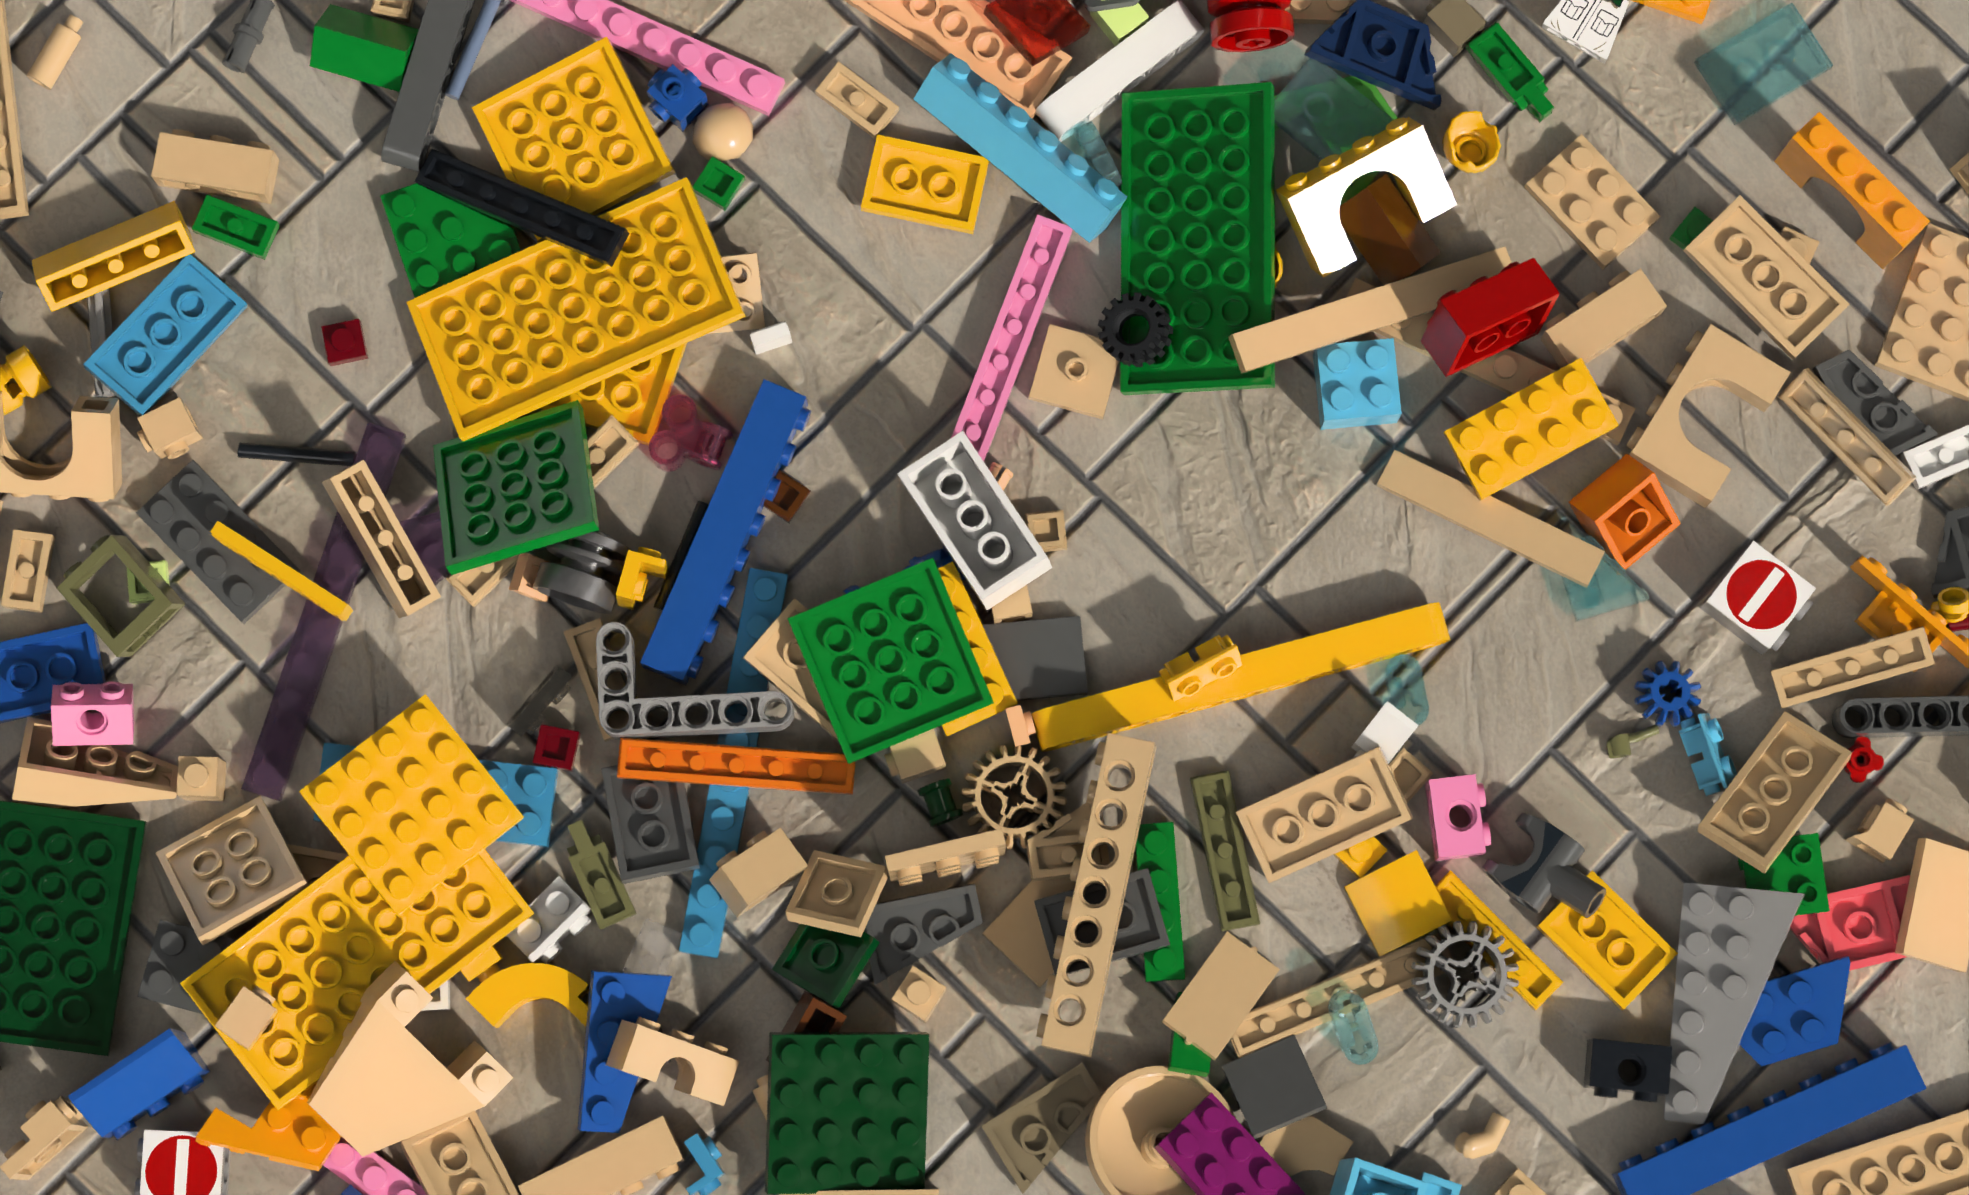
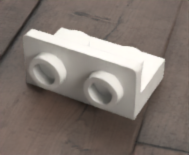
[507,876,592,964]

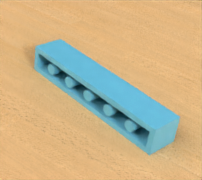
[913,53,1128,243]

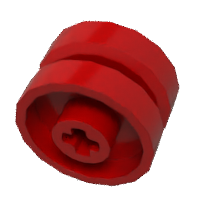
[1207,0,1295,52]

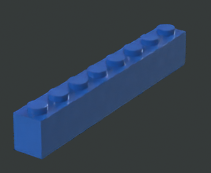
[640,379,811,686]
[1612,1042,1927,1195]

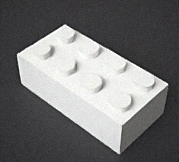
[897,431,1052,610]

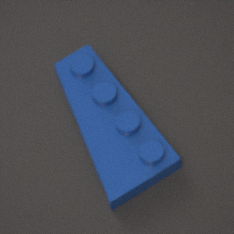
[577,970,672,1133]

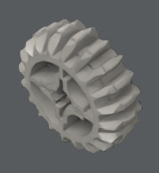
[1411,921,1519,1028]

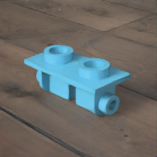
[1678,713,1737,796]

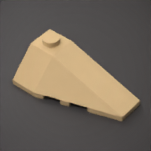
[12,717,178,808]

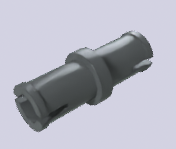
[222,0,275,73]

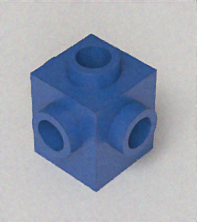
[647,64,709,132]

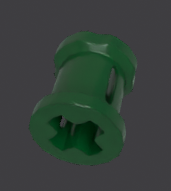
[917,778,963,827]

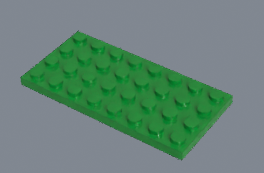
[1120,82,1275,395]

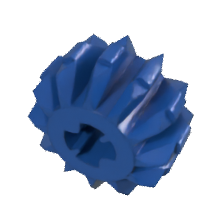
[1634,660,1701,727]

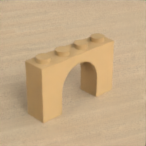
[1626,324,1791,508]
[0,391,122,502]

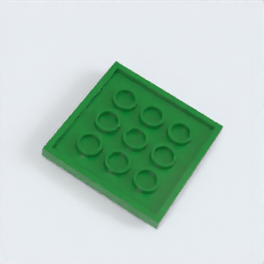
[433,400,599,575]
[787,557,994,764]

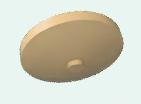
[1085,1066,1236,1195]

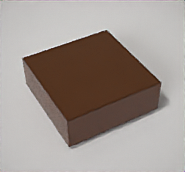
[763,470,811,523]

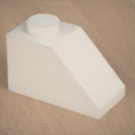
[1351,701,1419,764]

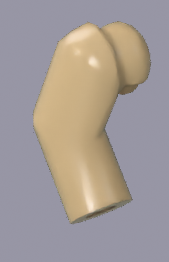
[1455,1112,1510,1159]

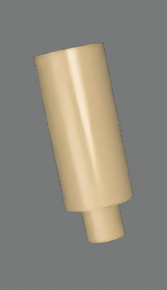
[26,14,83,90]

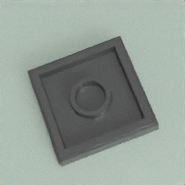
[1222,1035,1327,1139]

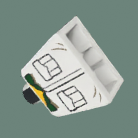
[1542,0,1629,64]

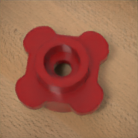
[1844,736,1884,783]

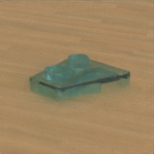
[1561,535,1649,622]

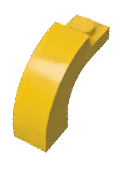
[466,963,590,1028]

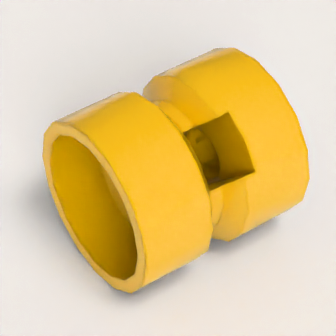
[0,345,52,416]

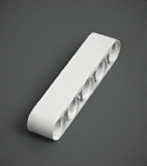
[1035,0,1205,142]

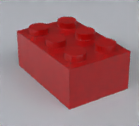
[1421,258,1560,377]

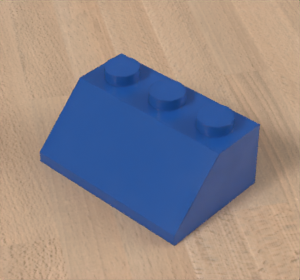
[68,1028,210,1140]

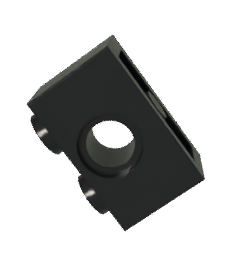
[1583,1038,1672,1102]

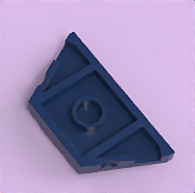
[1304,0,1442,110]

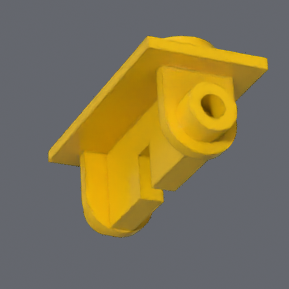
[1158,634,1243,702]

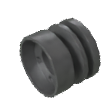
[533,530,631,614]

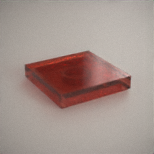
[983,0,1091,67]

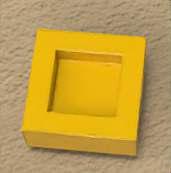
[1333,837,1388,879]
[461,946,503,983]

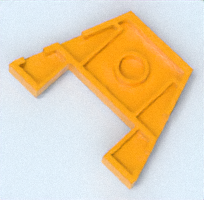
[196,1081,342,1171]

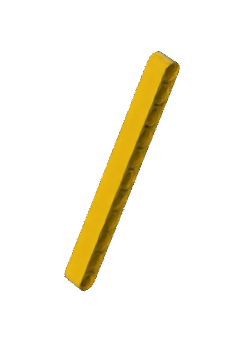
[1031,602,1451,752]

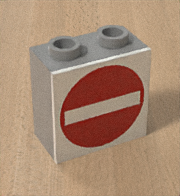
[1699,540,1816,655]
[134,1130,231,1195]

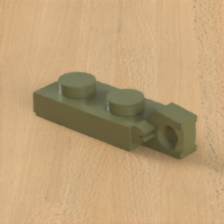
[567,819,637,930]

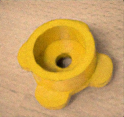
[1931,587,1969,623]

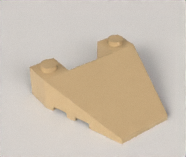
[307,961,513,1157]

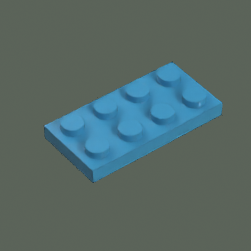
[83,254,247,416]

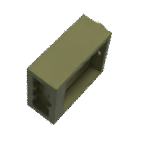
[57,535,185,657]

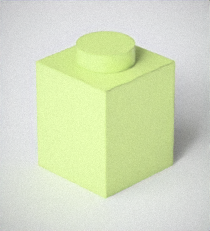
[1090,0,1149,46]

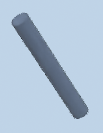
[445,0,501,100]

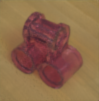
[649,394,733,472]

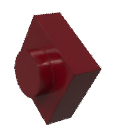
[321,319,368,366]
[533,724,580,772]

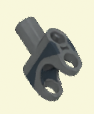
[1482,813,1606,918]

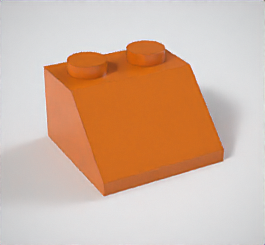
[1568,454,1681,572]

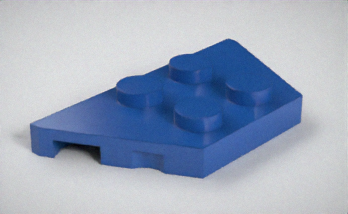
[1740,956,1851,1067]

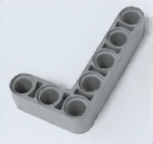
[596,622,795,740]

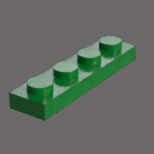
[1135,822,1185,983]

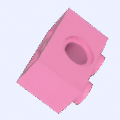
[51,681,135,746]
[1425,774,1491,861]

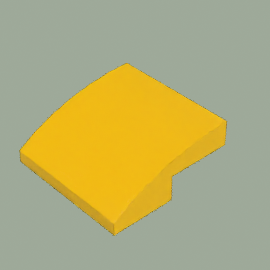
[1344,850,1453,957]

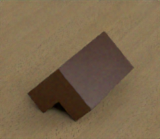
[1339,173,1441,285]

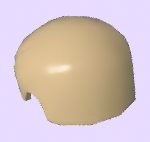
[693,103,753,162]

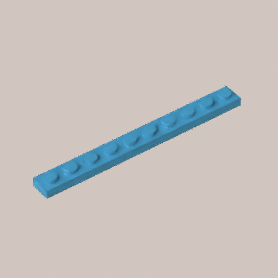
[679,568,789,959]

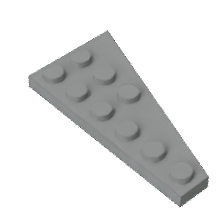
[1664,883,1805,1124]

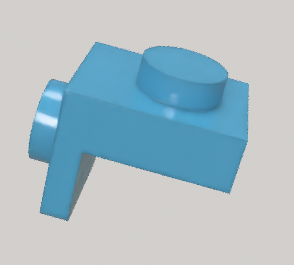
[684,1133,725,1195]

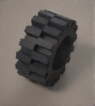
[1098,292,1173,367]

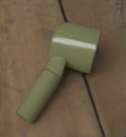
[1607,725,1659,759]

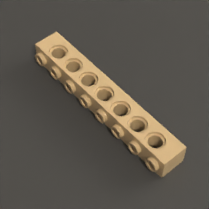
[1036,733,1157,1057]

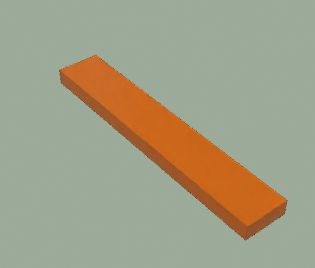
[617,738,855,795]

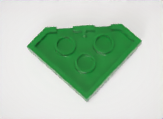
[380,183,521,298]

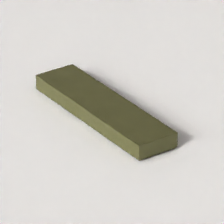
[1190,770,1260,932]

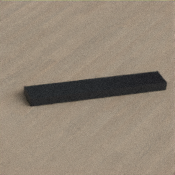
[414,149,630,267]

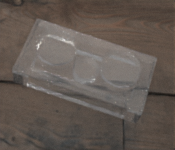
[622,918,682,974]

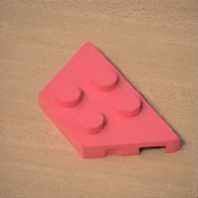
[1790,875,1910,971]

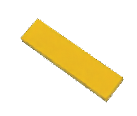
[210,520,353,621]
[1435,870,1563,1011]

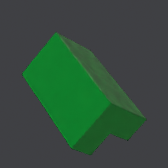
[310,4,419,92]

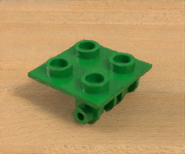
[1738,833,1830,916]

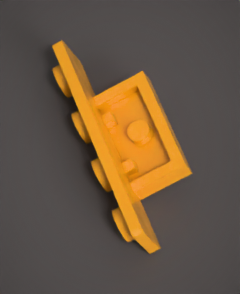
[1850,556,1969,672]

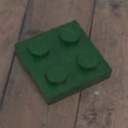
[772,924,880,1010]

